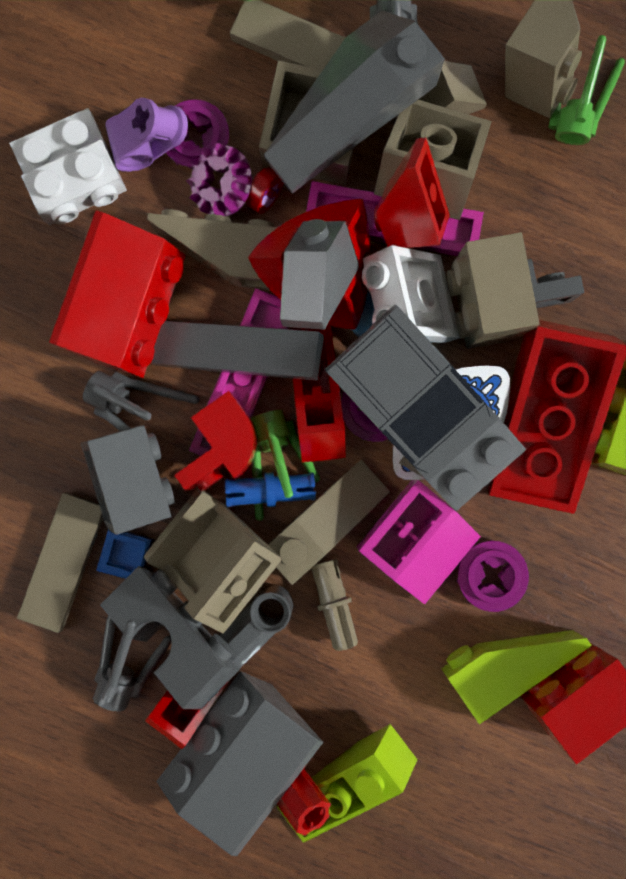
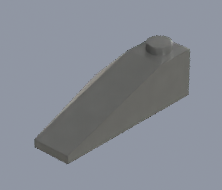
[264,11,445,193]

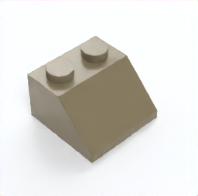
[505,0,582,118]

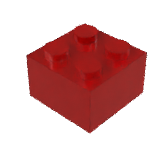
[520,643,626,765]

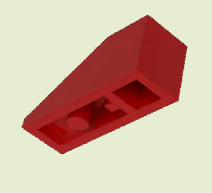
[288,325,346,463]

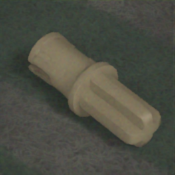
[311,559,358,651]

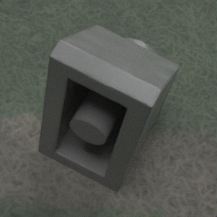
[280,219,359,329]

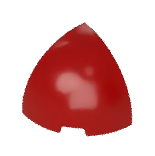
[248,199,370,330]

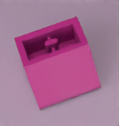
[356,480,481,605]

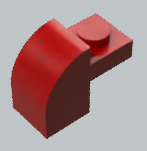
[174,391,257,492]

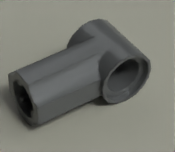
[219,585,293,669]

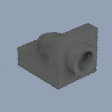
[527,258,585,309]

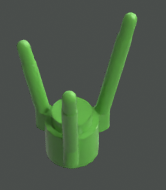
[548,35,625,145]
[251,410,320,521]

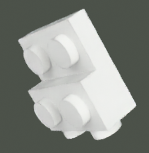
[10,108,127,225]
[362,245,459,343]

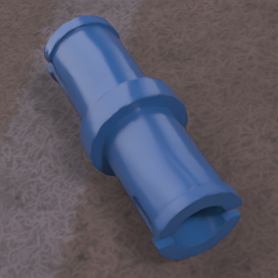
[225,472,316,507]

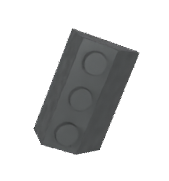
[156,671,323,856]

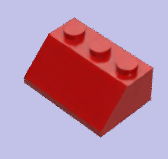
[49,211,186,378]

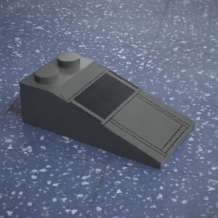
[325,304,526,511]

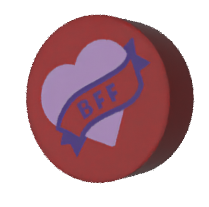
[246,167,284,214]

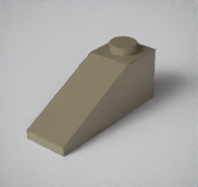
[267,460,390,585]

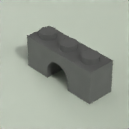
[100,566,240,709]

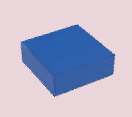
[96,529,154,579]

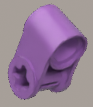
[105,97,188,172]

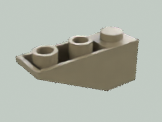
[147,209,276,290]

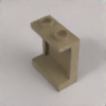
[144,489,282,634]

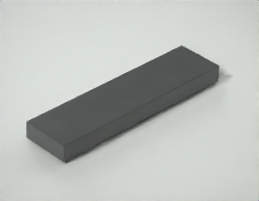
[150,321,324,381]

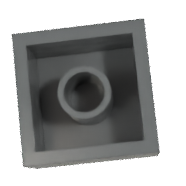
[80,425,175,535]

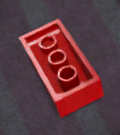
[488,320,626,514]

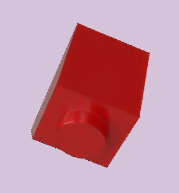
[374,137,450,248]

